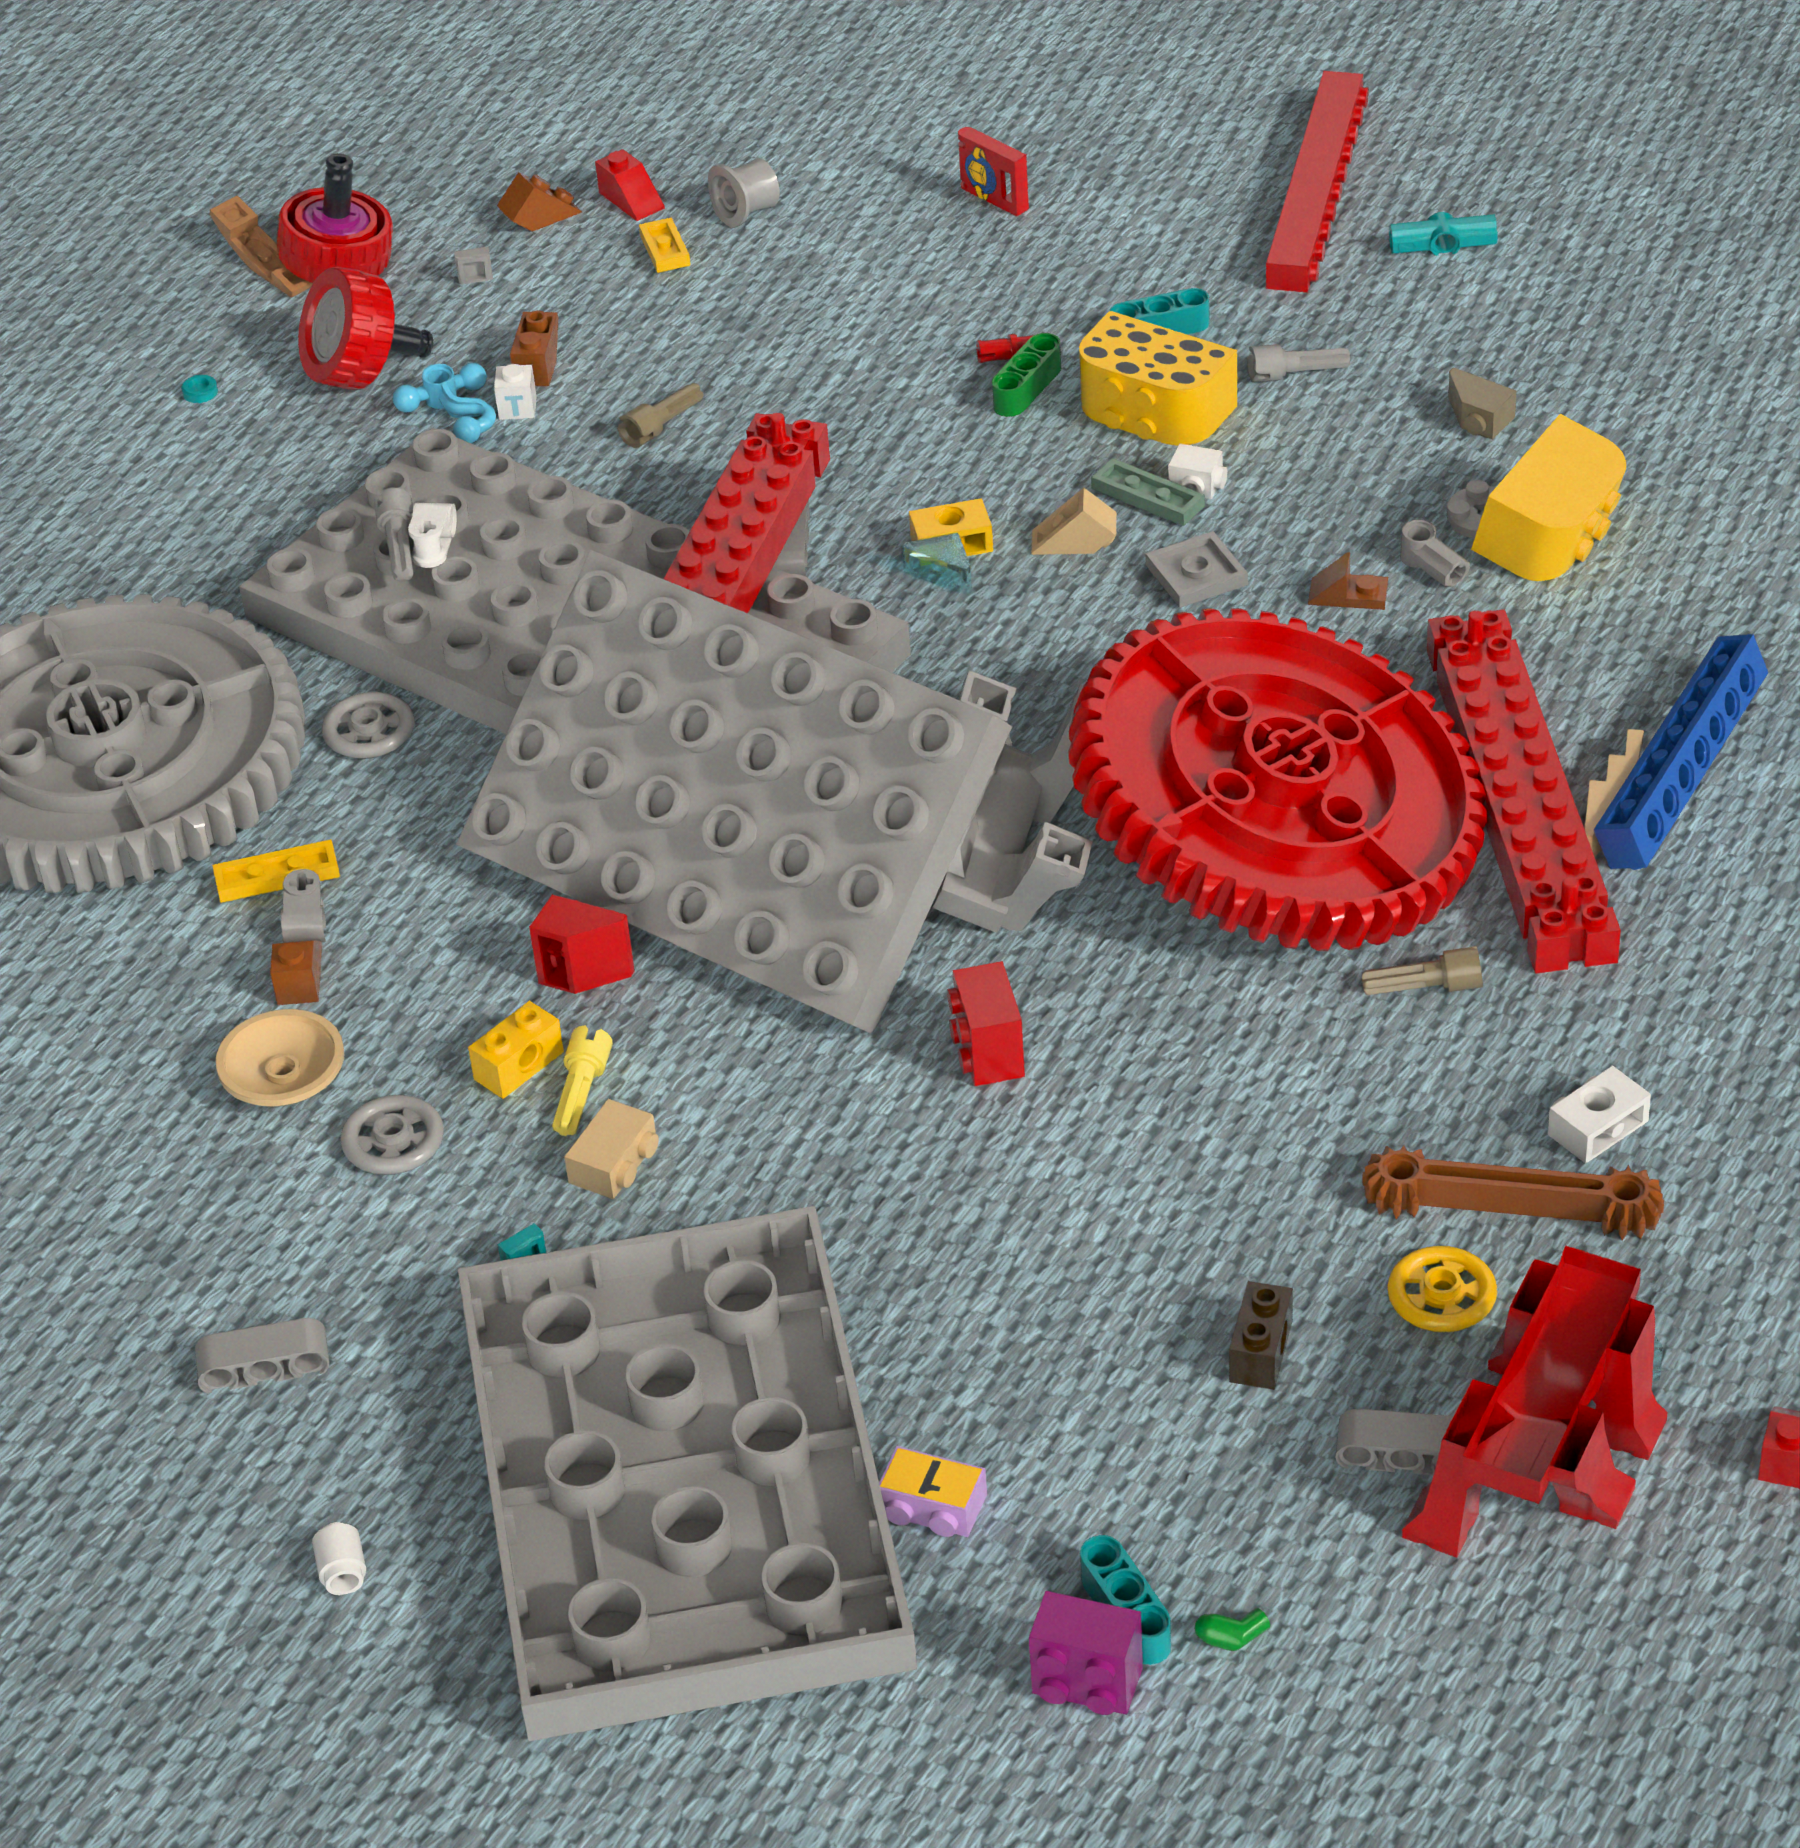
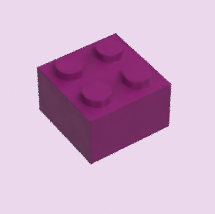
[1029,1591,1143,1715]

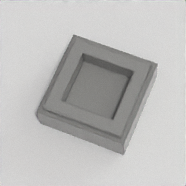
[454,247,493,285]

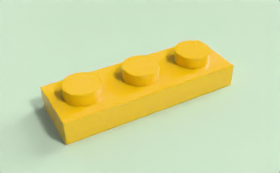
[212,839,340,903]

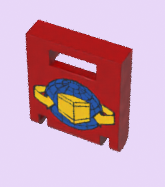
[958,127,1029,217]

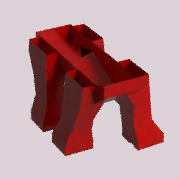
[1402,1245,1668,1558]

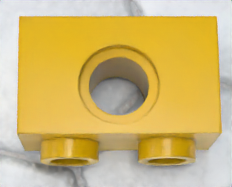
[909,498,993,565]
[468,1000,564,1099]

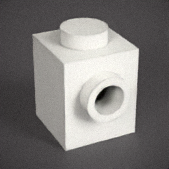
[1168,444,1227,499]

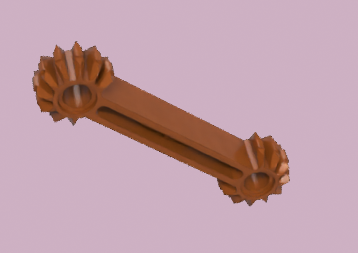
[1362,1145,1664,1241]

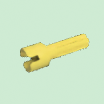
[552,1025,613,1136]

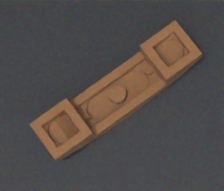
[210,195,313,297]

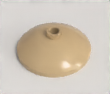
[216,1009,344,1107]

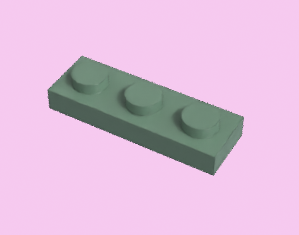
[1091,458,1205,526]

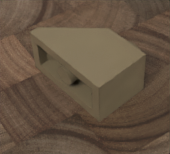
[1448,367,1517,440]

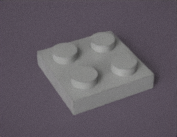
[1145,531,1248,608]

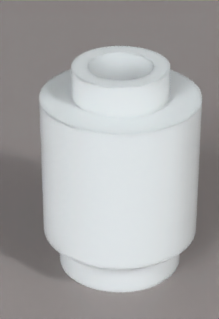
[312,1522,366,1595]

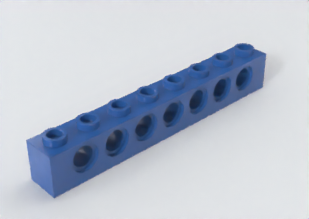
[1594,634,1768,870]

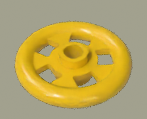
[1387,1246,1497,1332]

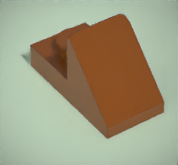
[1308,552,1388,610]

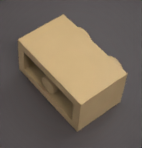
[564,1099,659,1199]

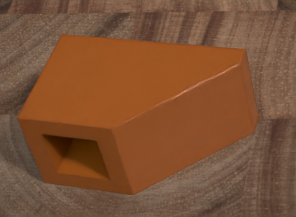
[497,172,582,232]
[510,310,558,386]

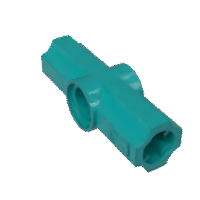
[1389,212,1498,256]

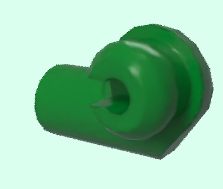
[1194,1608,1270,1651]

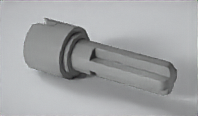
[1247,344,1350,382]
[374,488,413,582]

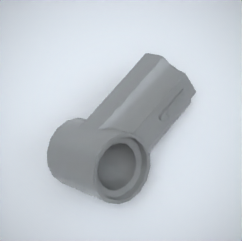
[1400,519,1470,587]

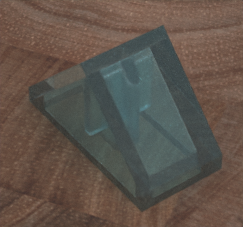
[902,533,972,595]

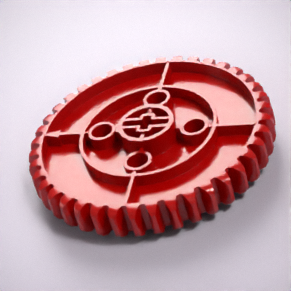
[1068,608,1487,951]

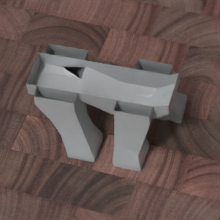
[933,670,1093,933]

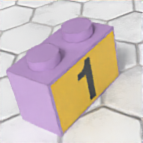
[879,1446,987,1537]

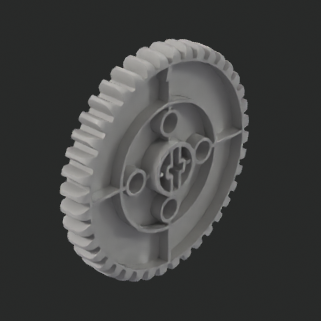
[0,594,306,893]

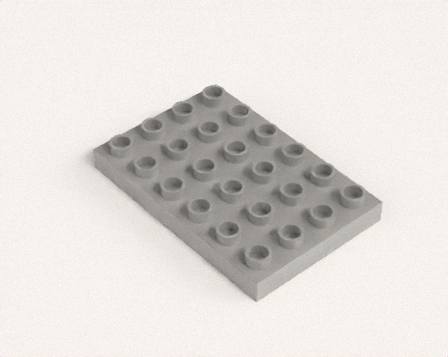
[456,549,1012,1033]
[458,1206,917,1742]

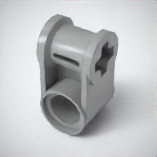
[281,869,326,943]

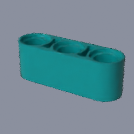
[1109,288,1210,334]
[1080,1535,1171,1665]

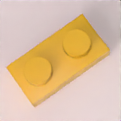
[639,217,691,273]

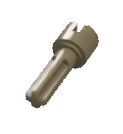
[617,383,704,448]
[1362,946,1483,995]

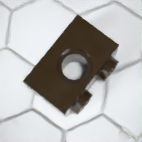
[1229,1281,1293,1390]

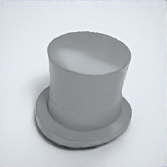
[708,158,780,228]

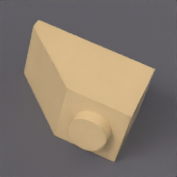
[1031,487,1117,555]

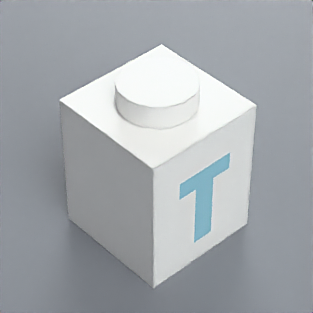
[494,364,537,420]

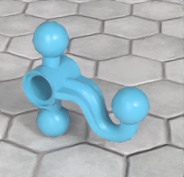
[392,363,496,443]

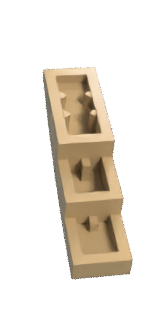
[1585,729,1644,857]

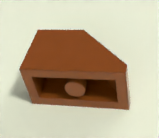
[270,941,322,1005]

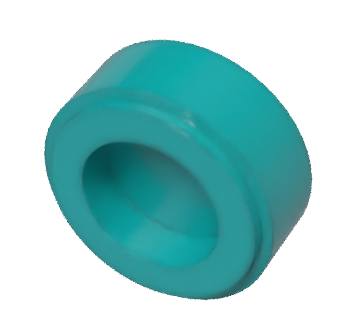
[181,375,218,403]

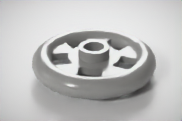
[322,692,415,759]
[341,1095,444,1175]

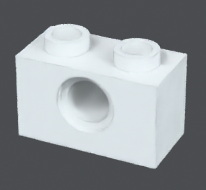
[1548,1066,1651,1164]

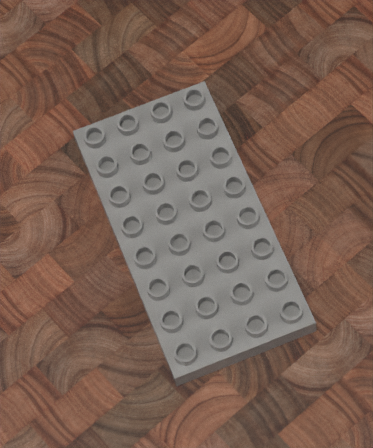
[239,428,911,734]

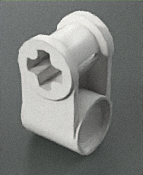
[408,503,457,568]

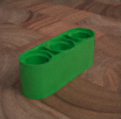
[992,333,1061,417]

